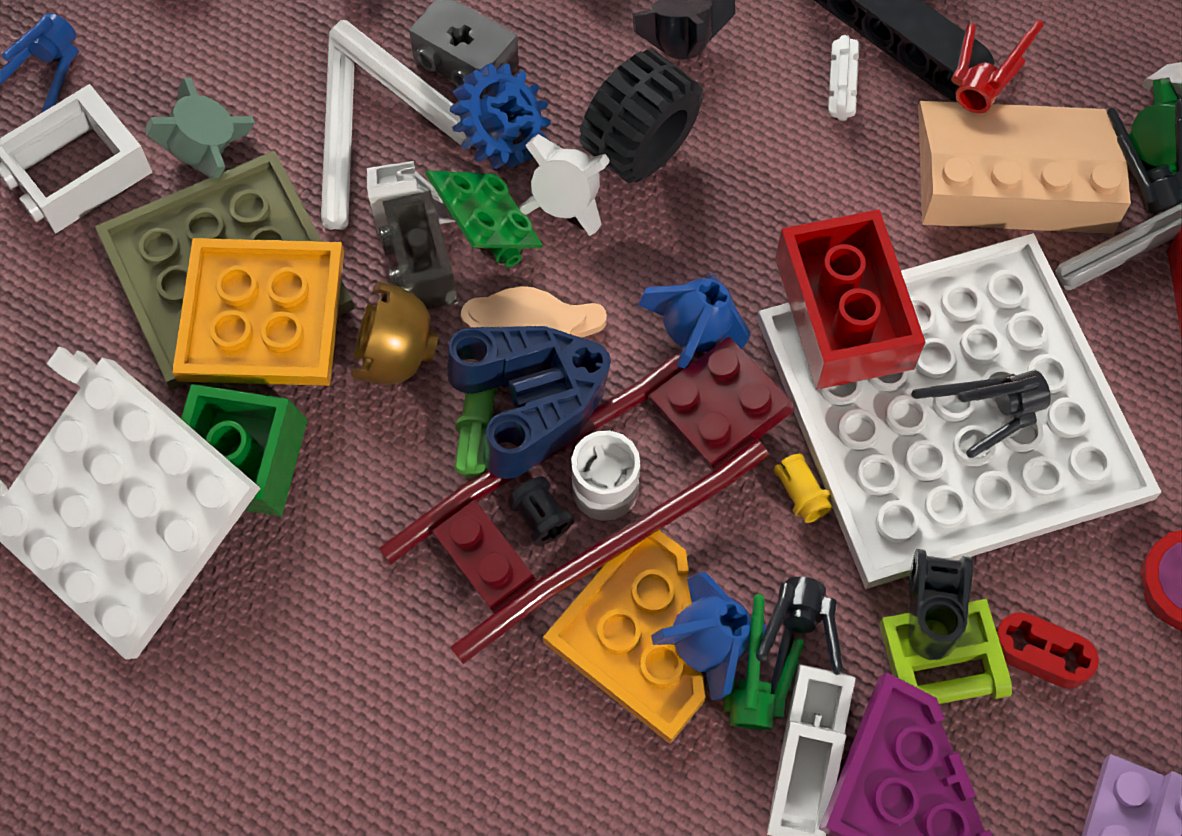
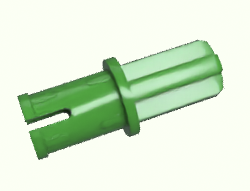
[455,387,497,478]

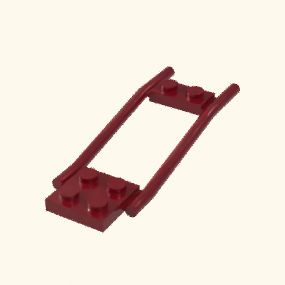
[379,336,794,664]

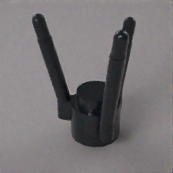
[1107,99,1182,213]
[911,370,1051,458]
[756,577,843,694]

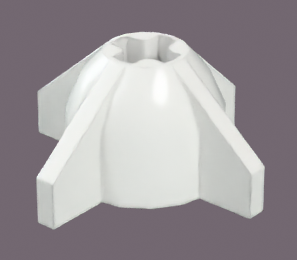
[519,134,610,236]

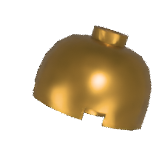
[351,281,438,386]

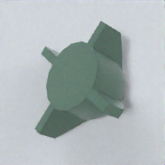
[145,78,255,179]

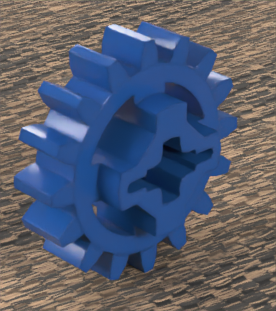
[450,63,551,169]

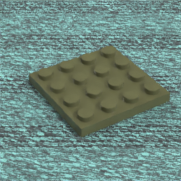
[95,151,355,390]

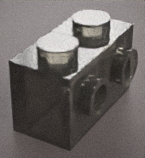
[378,190,458,310]

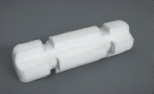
[828,35,859,121]

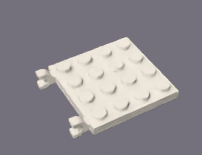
[0,347,260,659]

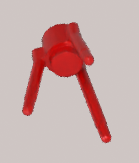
[951,20,1044,113]

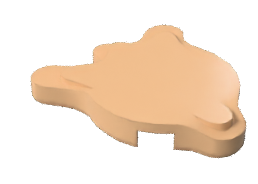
[461,286,607,338]

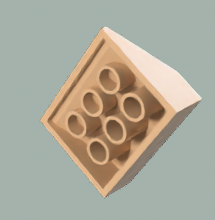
[918,101,1131,234]

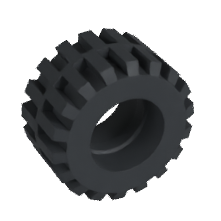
[579,49,703,183]

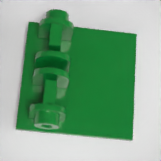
[425,170,543,268]

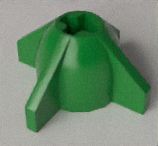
[1128,77,1179,173]

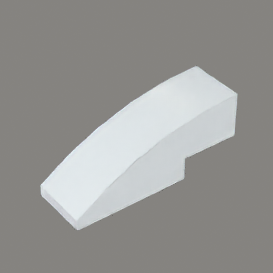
[767,664,856,836]

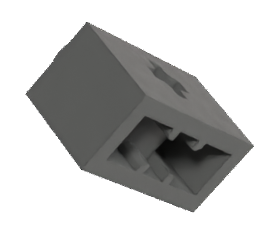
[409,0,519,98]

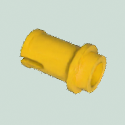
[774,453,832,523]

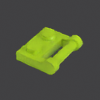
[879,599,1012,704]

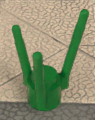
[723,594,804,730]

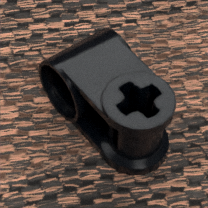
[907,549,973,660]

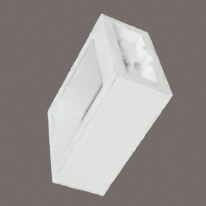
[0,84,152,234]

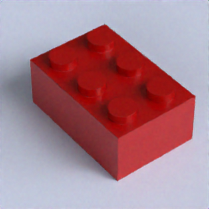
[775,209,926,390]

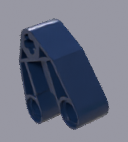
[447,326,611,479]

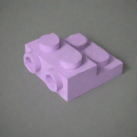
[1081,754,1182,836]

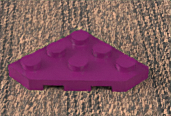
[819,673,992,836]

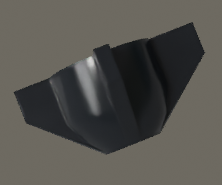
[632,0,736,60]

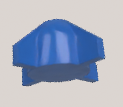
[638,272,751,369]
[651,572,767,700]

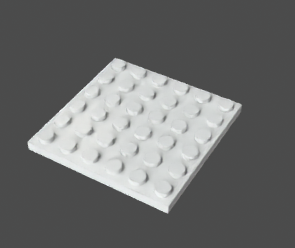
[757,233,1161,589]

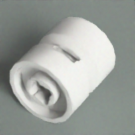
[571,430,640,521]

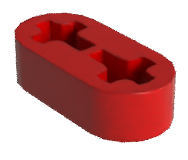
[996,612,1099,689]

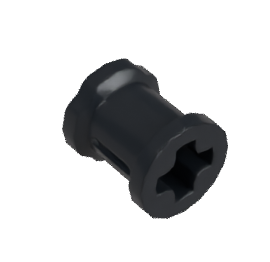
[507,476,574,546]

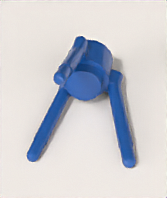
[0,13,79,113]

